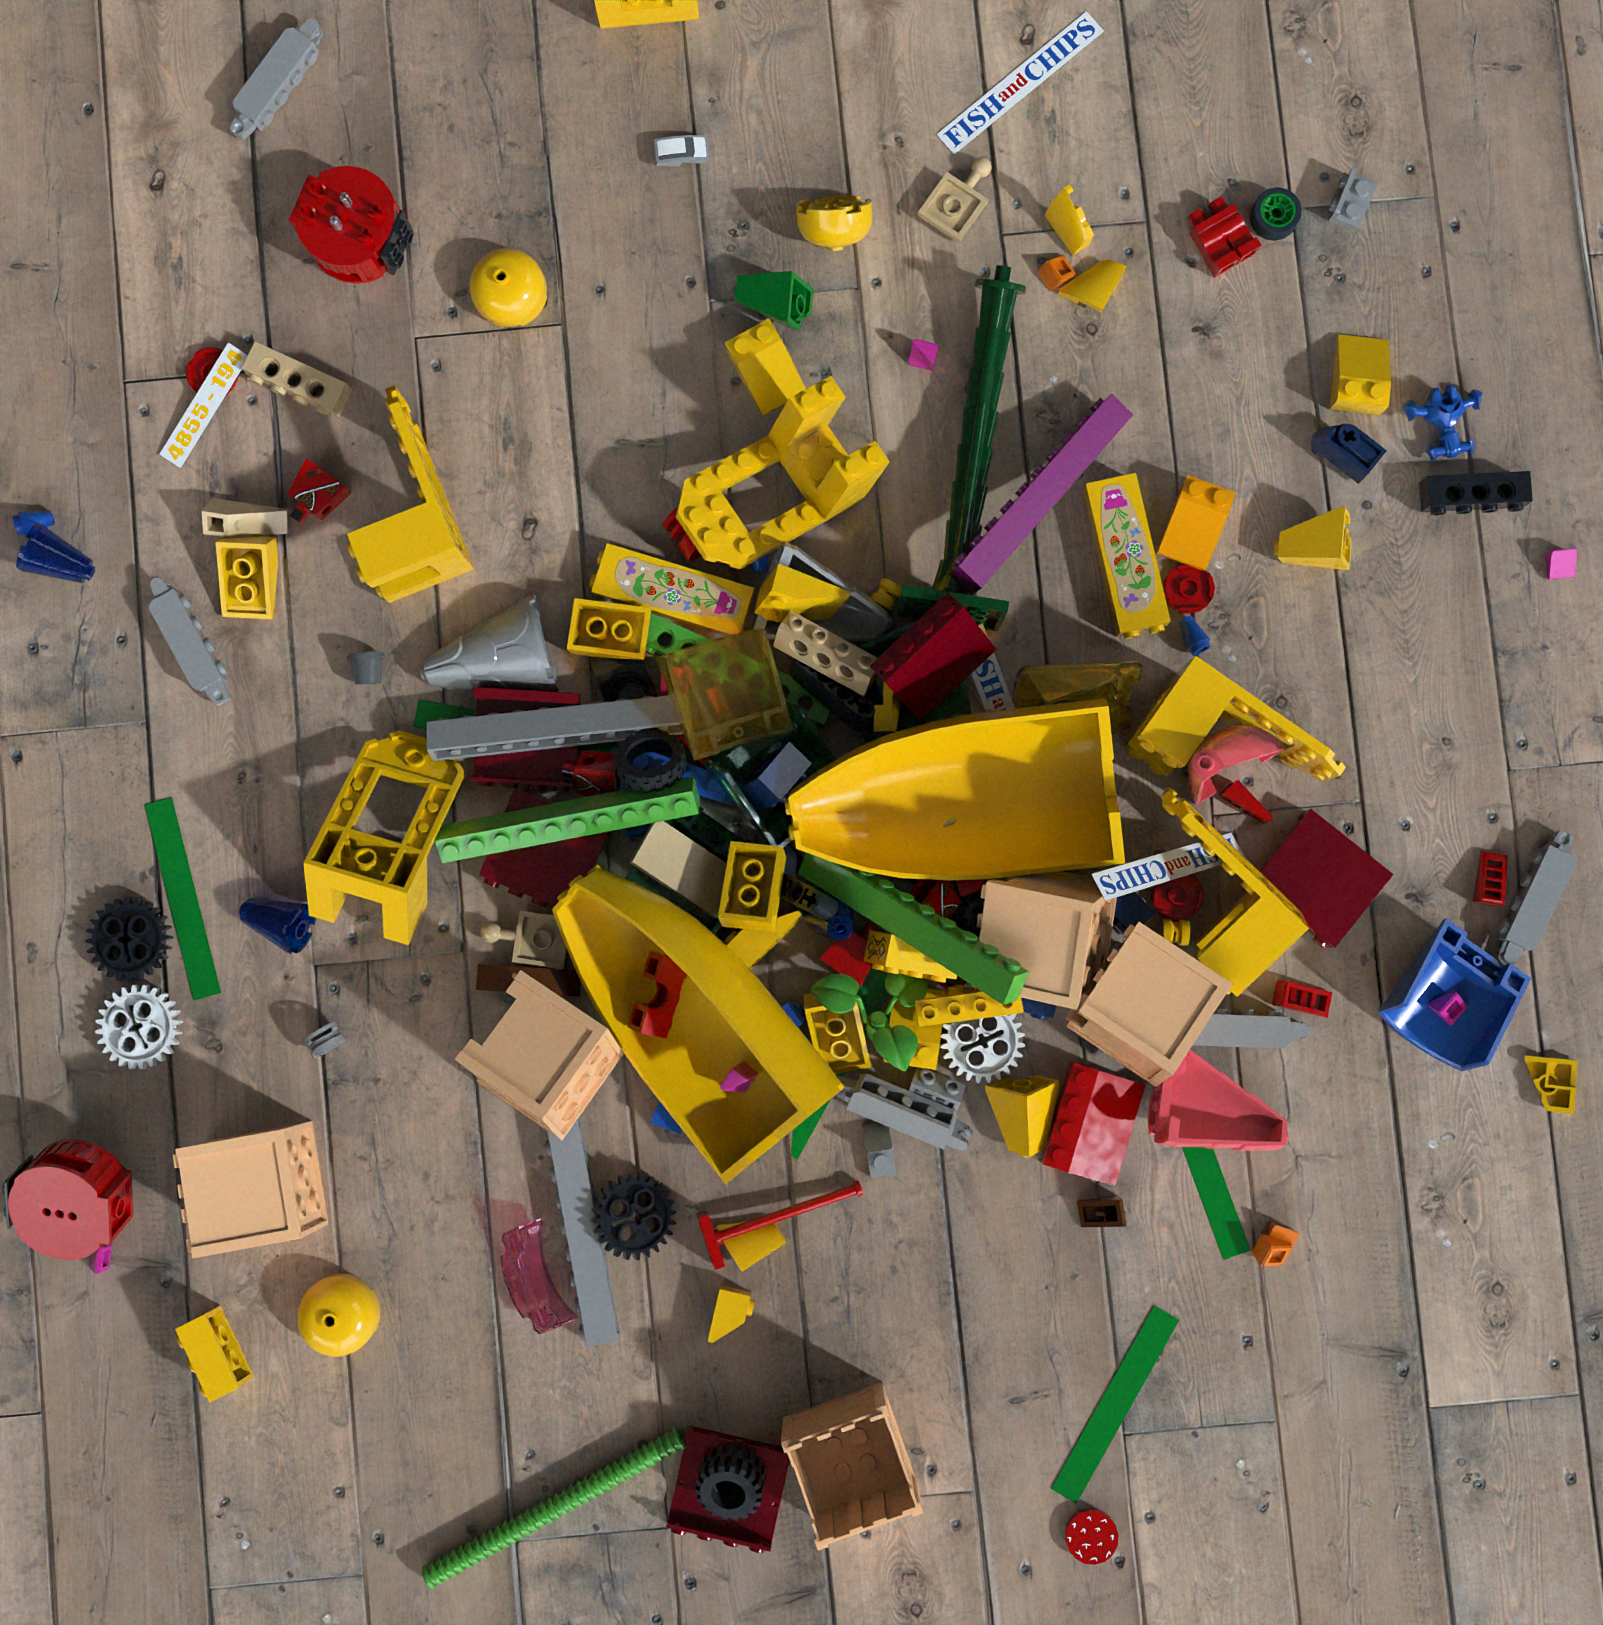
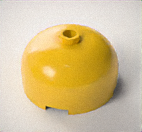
[796,195,873,251]
[469,248,547,328]
[297,1273,380,1357]

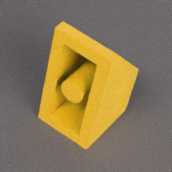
[708,1285,755,1343]

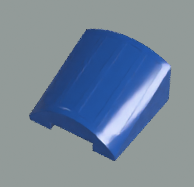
[1378,918,1531,1071]

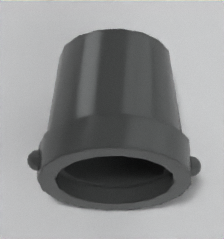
[347,652,385,685]

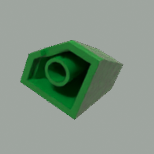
[734,271,814,330]

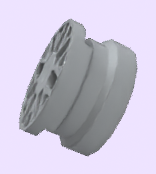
[303,1022,346,1059]

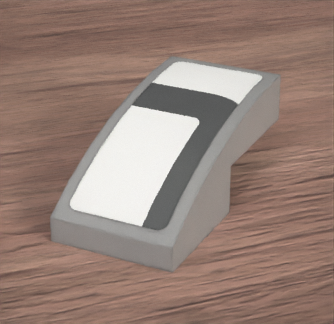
[653,135,709,167]

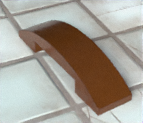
[476,964,581,997]

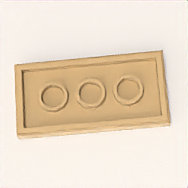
[629,821,727,919]

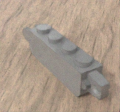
[229,18,323,141]
[149,577,231,706]
[1496,830,1577,964]
[1193,1009,1311,1048]
[836,1073,973,1151]

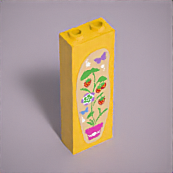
[1082,473,1171,639]
[589,543,755,641]

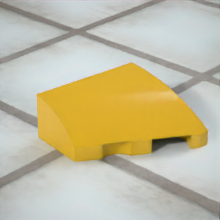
[1044,184,1094,256]
[1058,259,1127,313]
[874,682,902,734]
[1524,1055,1578,1114]
[715,1220,786,1272]

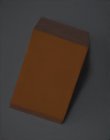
[1077,1195,1127,1227]

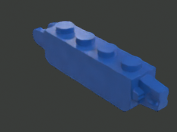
[611,748,746,809]

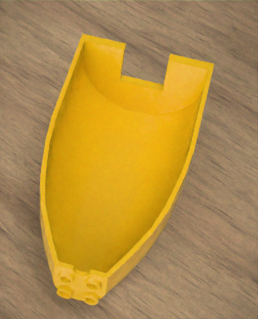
[785,698,1125,880]
[552,865,845,1185]

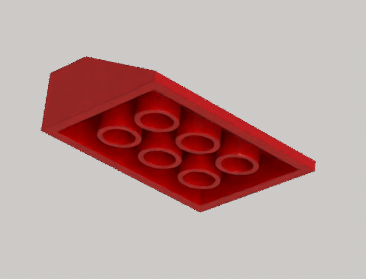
[1039,1061,1145,1186]

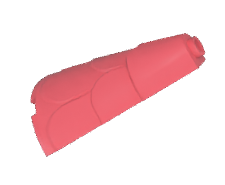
[1188,725,1286,805]
[1148,1050,1289,1151]

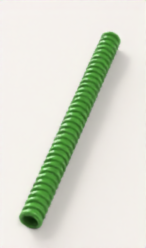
[422,1427,686,1589]

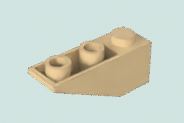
[202,498,288,538]

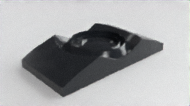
[589,657,659,742]

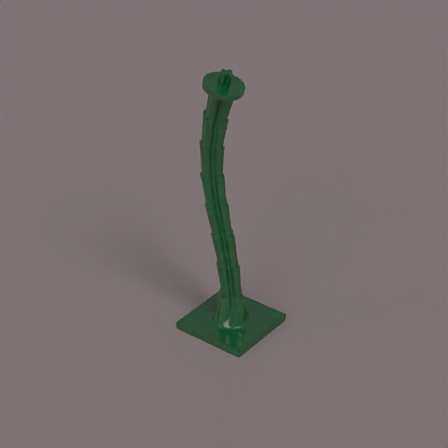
[897,265,1026,631]

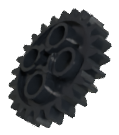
[85,897,173,981]
[591,1173,677,1260]

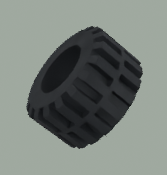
[695,1444,766,1521]

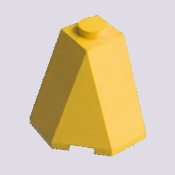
[1274,507,1352,570]
[985,1075,1060,1158]

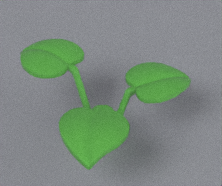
[810,973,928,1072]

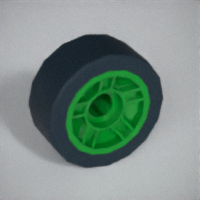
[1250,187,1302,241]

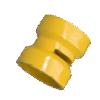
[870,578,902,613]
[1159,919,1190,946]

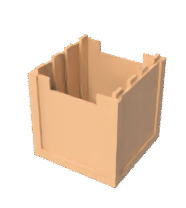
[972,871,1117,1010]
[1065,922,1233,1087]
[455,970,624,1141]
[173,1121,329,1259]
[781,1382,923,1551]

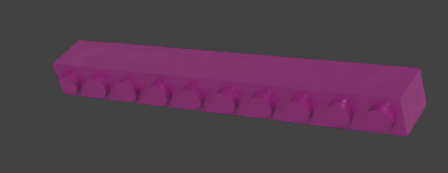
[949,393,1133,595]

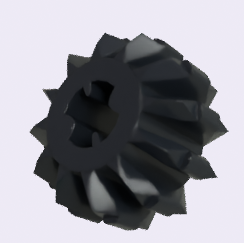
[956,892,985,936]

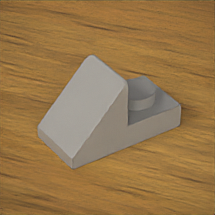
[862,1122,897,1178]

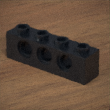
[1419,471,1533,516]

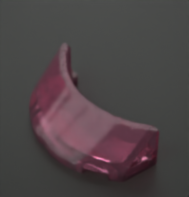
[500,1218,578,1334]

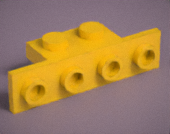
[915,985,1024,1027]

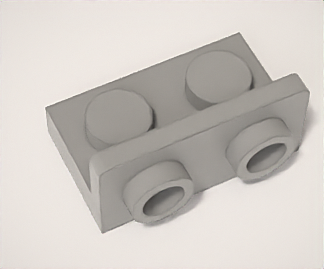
[1328,166,1378,232]
[908,1067,966,1112]

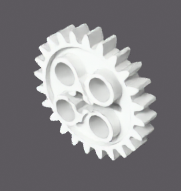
[95,985,183,1069]
[940,1014,1025,1083]

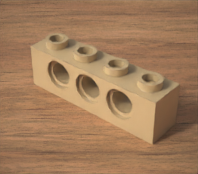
[241,342,352,417]
[773,611,877,696]

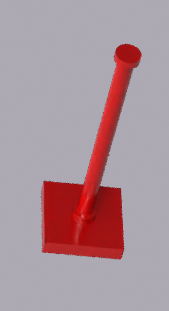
[696,1180,863,1270]

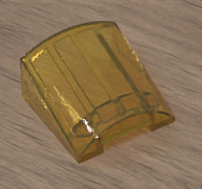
[656,628,794,760]
[1013,661,1143,734]

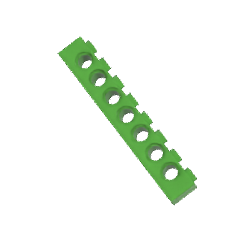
[645,613,831,729]

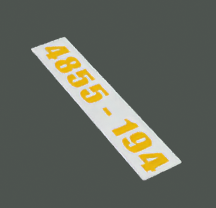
[159,343,248,468]

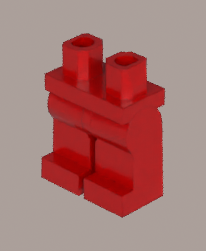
[1188,196,1262,278]

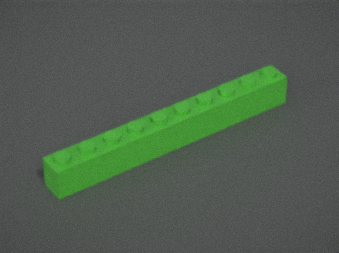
[435,776,700,863]
[798,853,1029,1005]

